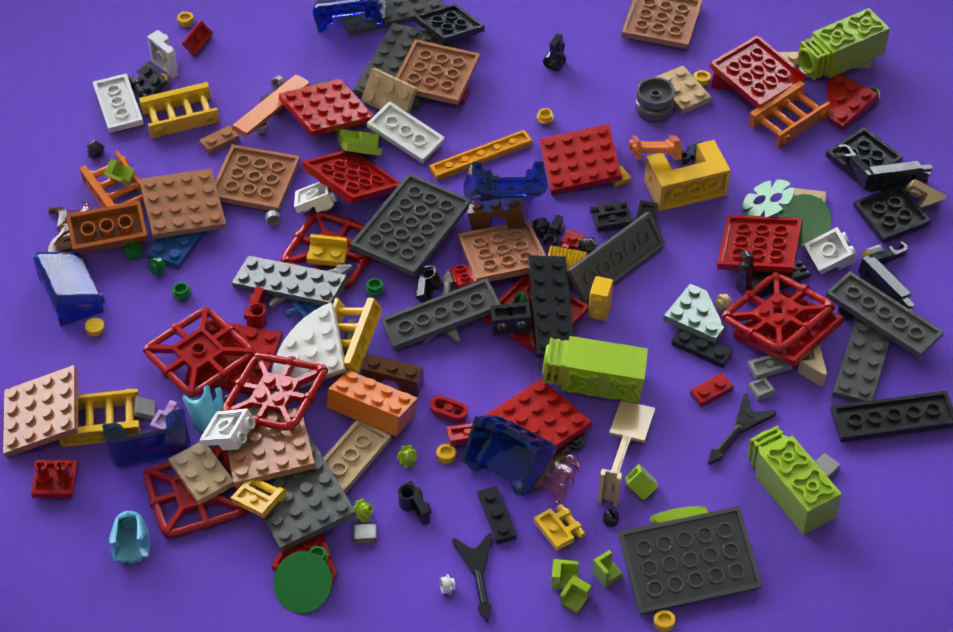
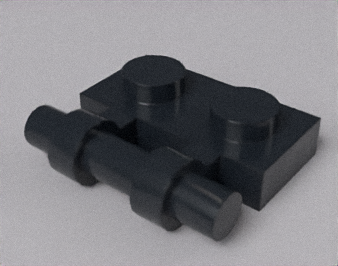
[128,60,169,98]
[590,201,633,232]

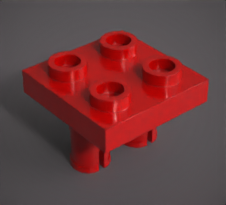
[31,460,78,498]

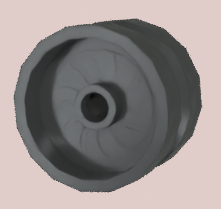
[635,77,675,122]

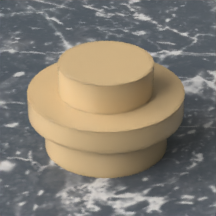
[715,294,733,312]

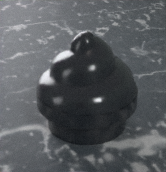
[87,139,105,158]
[532,218,550,238]
[578,237,598,254]

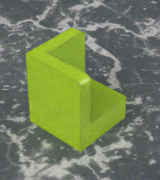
[104,159,136,186]
[624,464,658,500]
[593,550,623,588]
[551,559,579,589]
[559,575,591,613]

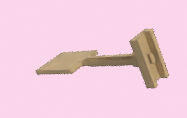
[597,400,655,507]

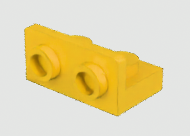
[307,234,348,266]

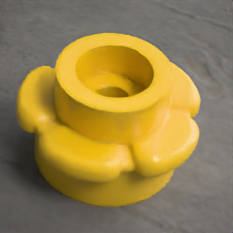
[537,108,554,124]

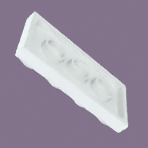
[93,74,144,133]
[367,101,445,164]

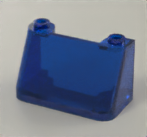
[312,0,386,33]
[463,161,548,202]
[32,252,105,327]
[102,408,191,467]
[461,415,557,496]

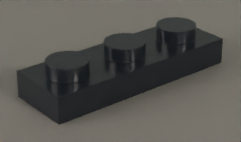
[671,329,733,368]
[477,486,517,545]

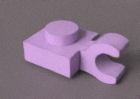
[150,400,179,435]

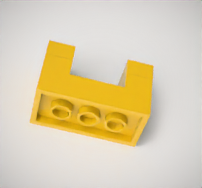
[644,140,730,212]

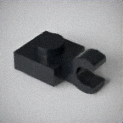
[543,215,565,246]

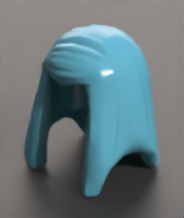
[182,385,224,434]
[109,510,150,564]

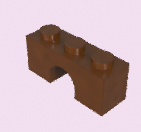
[467,197,528,231]
[361,354,424,397]

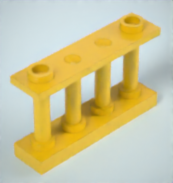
[139,82,220,139]
[333,298,383,374]
[59,389,141,447]

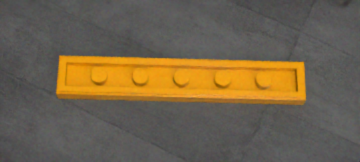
[429,130,533,181]

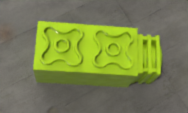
[797,8,890,80]
[542,336,648,403]
[747,426,842,535]

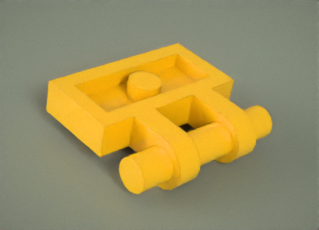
[534,504,586,551]

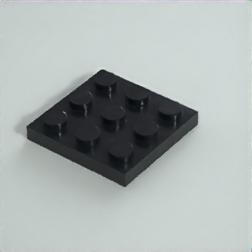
[414,3,485,44]
[826,127,903,182]
[853,184,931,243]

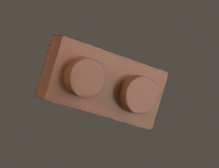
[199,125,240,155]

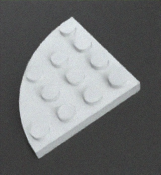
[272,303,347,393]

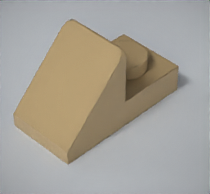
[905,179,947,209]
[798,345,827,386]

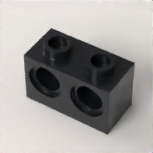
[490,302,531,335]

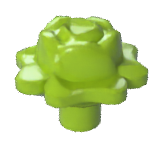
[397,445,417,469]
[354,498,374,524]

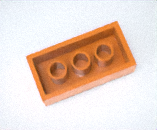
[66,201,148,256]
[326,370,418,436]

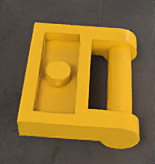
[231,480,287,518]

